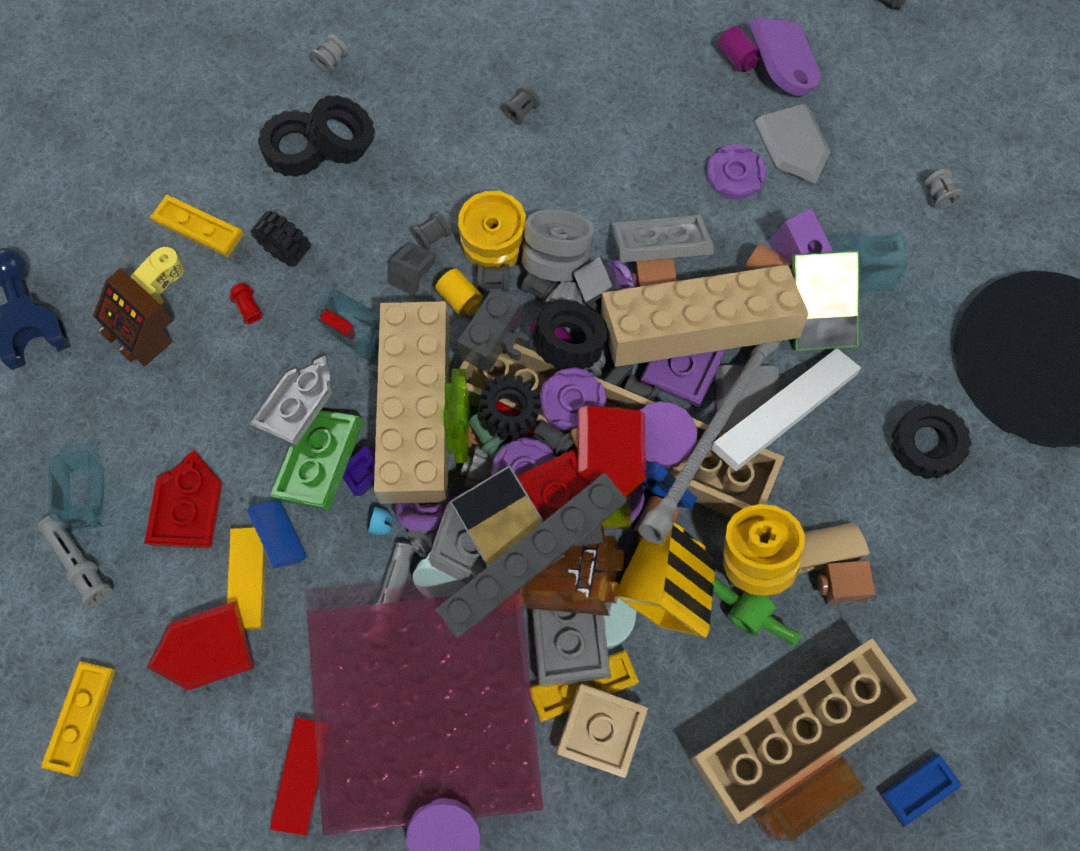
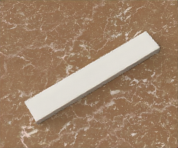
[711,348,861,471]

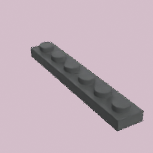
[435,473,628,639]

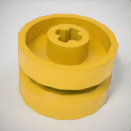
[458,191,526,267]
[723,504,805,596]

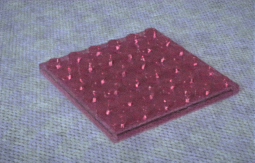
[307,589,544,836]

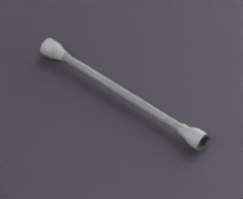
[638,341,781,544]

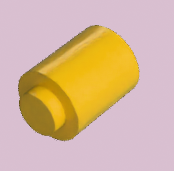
[435,269,483,317]

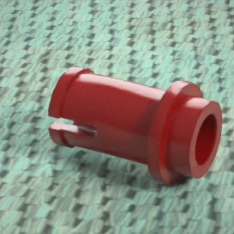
[230,283,263,325]

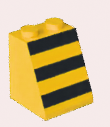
[614,522,716,638]

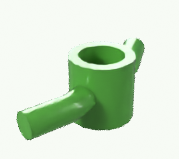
[713,577,801,645]

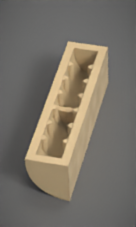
[721,523,870,587]

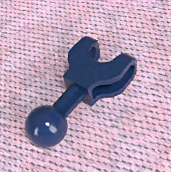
[0,248,71,370]

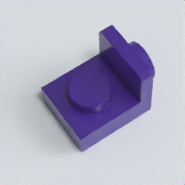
[343,445,375,496]

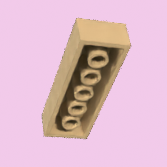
[600,265,809,367]
[374,301,450,504]
[690,638,917,824]

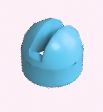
[368,507,394,535]

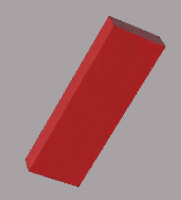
[270,718,333,836]

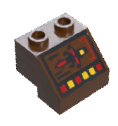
[93,268,173,367]

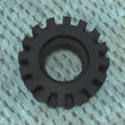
[251,211,311,267]
[477,374,541,441]

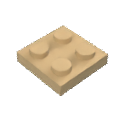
[556,683,648,778]

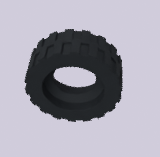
[305,95,375,164]
[258,110,325,177]
[532,300,608,370]
[891,403,971,479]

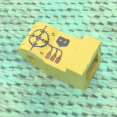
[130,247,184,305]

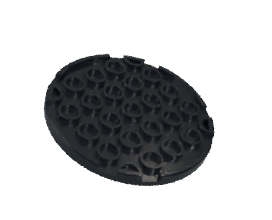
[954,271,1080,448]

